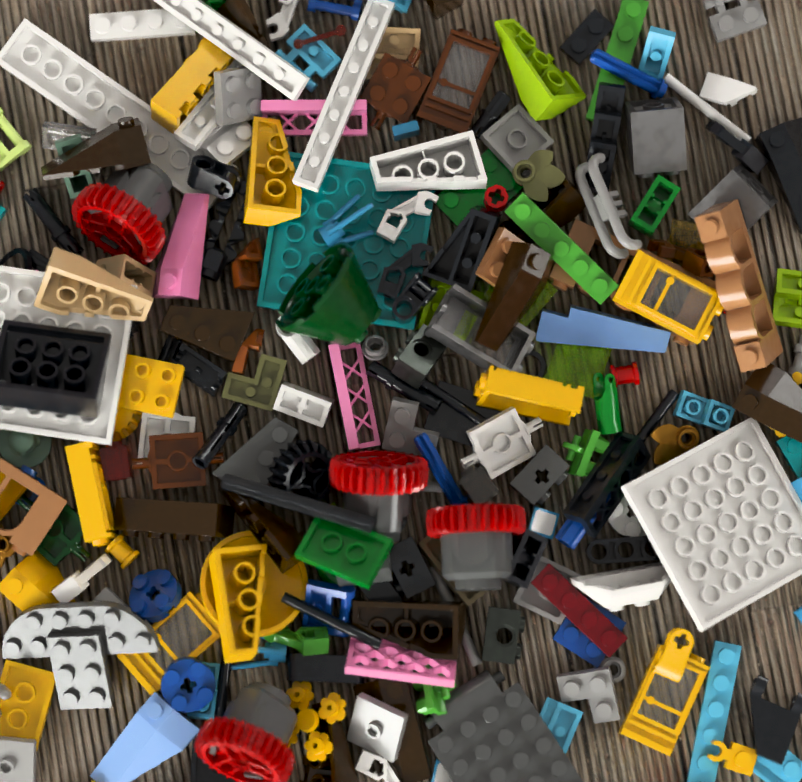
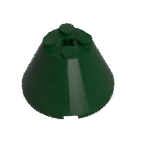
[276,242,382,345]

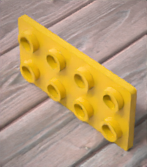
[118,354,185,418]

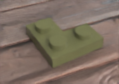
[221,353,288,412]

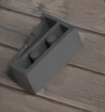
[211,417,300,502]

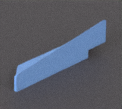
[536,304,671,353]

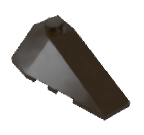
[352,600,465,660]
[353,678,432,782]
[300,703,359,782]

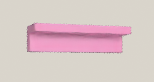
[261,99,367,136]
[328,342,381,452]

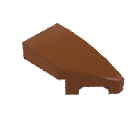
[232,238,263,291]
[232,328,265,376]

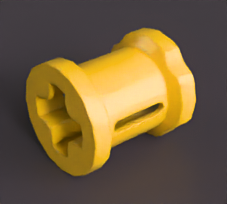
[104,534,140,570]

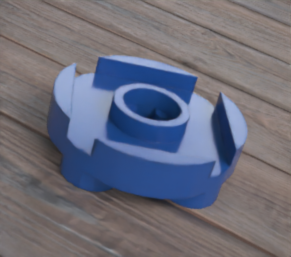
[129,569,182,622]
[161,657,216,712]

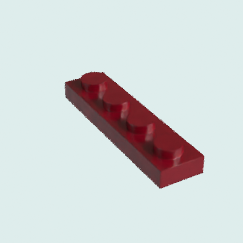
[530,563,628,658]

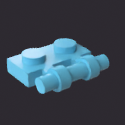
[275,23,342,92]

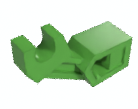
[264,626,329,656]

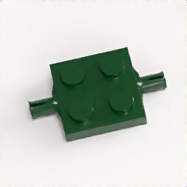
[17,494,91,567]

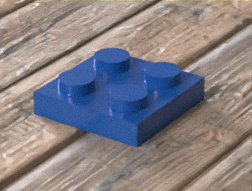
[552,594,626,668]

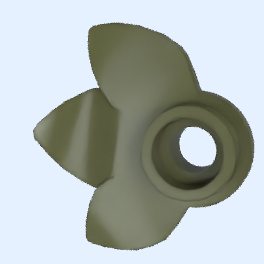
[512,150,566,202]

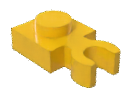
[707,740,758,776]

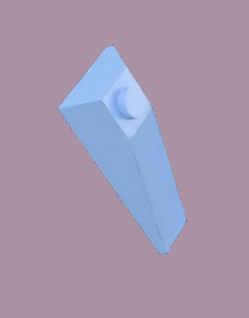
[90,692,200,782]

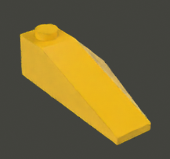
[243,116,302,227]
[0,550,76,611]

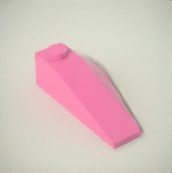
[152,193,209,300]

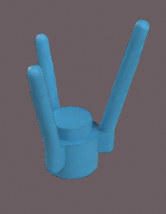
[318,194,374,247]
[231,637,287,670]

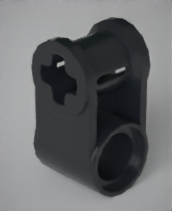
[187,155,241,199]
[392,272,439,324]

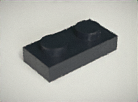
[559,9,614,66]

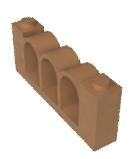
[694,199,783,373]
[548,219,716,347]
[0,457,68,557]

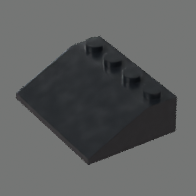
[0,320,112,418]

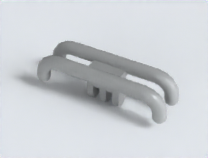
[575,153,642,259]

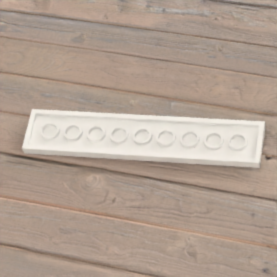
[0,18,238,211]

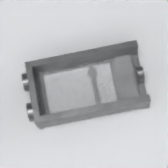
[424,284,536,373]

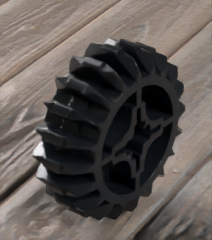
[267,439,332,511]

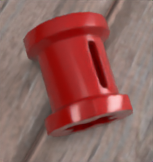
[484,185,508,213]
[609,361,640,387]

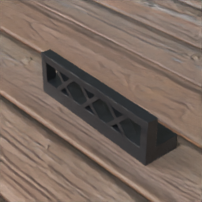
[563,431,651,538]

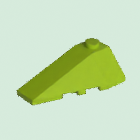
[494,19,586,121]

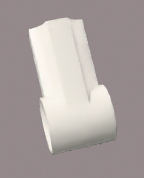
[276,315,321,365]

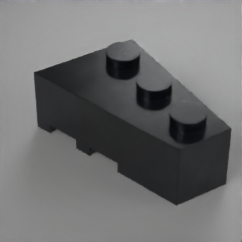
[421,205,502,293]

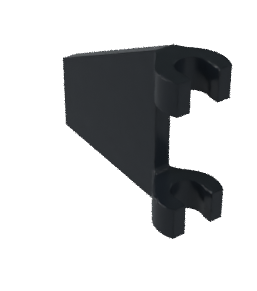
[749,675,802,765]

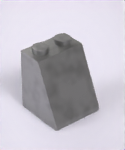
[624,97,687,178]
[688,164,778,231]

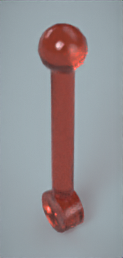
[293,25,346,49]

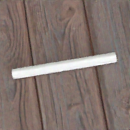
[664,73,752,142]

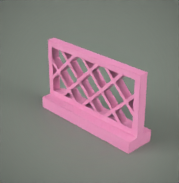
[345,637,457,688]

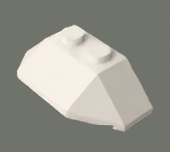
[569,561,671,611]

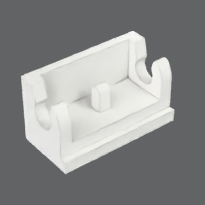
[273,381,335,428]

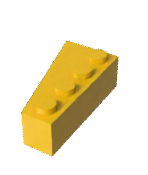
[150,37,234,134]
[208,543,267,663]

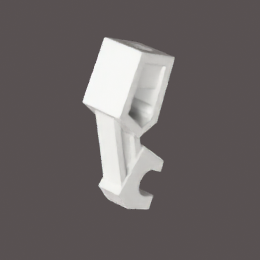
[266,0,300,42]
[376,191,439,244]
[51,552,113,603]
[355,748,401,782]

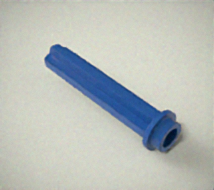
[589,49,668,98]
[414,432,468,506]

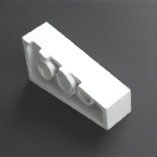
[370,130,488,191]

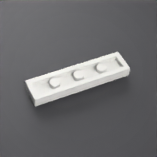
[89,9,196,42]
[174,59,244,151]

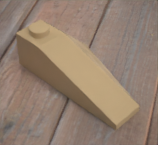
[34,247,154,321]

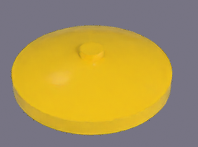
[200,530,308,638]

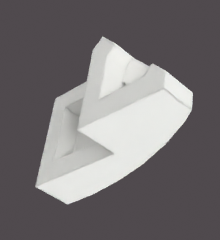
[699,72,758,107]

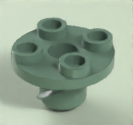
[0,429,52,468]

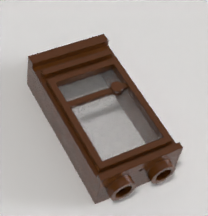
[416,28,500,133]

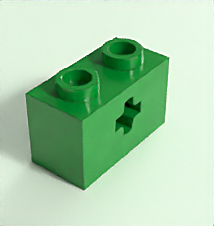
[628,174,681,238]

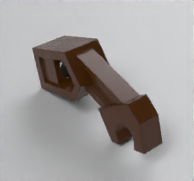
[647,239,714,277]

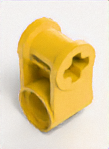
[652,627,694,682]

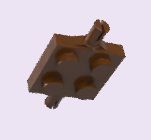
[360,47,432,130]
[131,432,224,490]

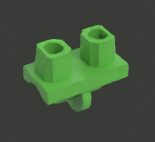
[562,429,610,477]
[412,664,456,715]

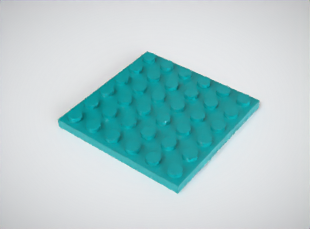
[257,151,435,330]

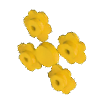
[286,681,346,761]

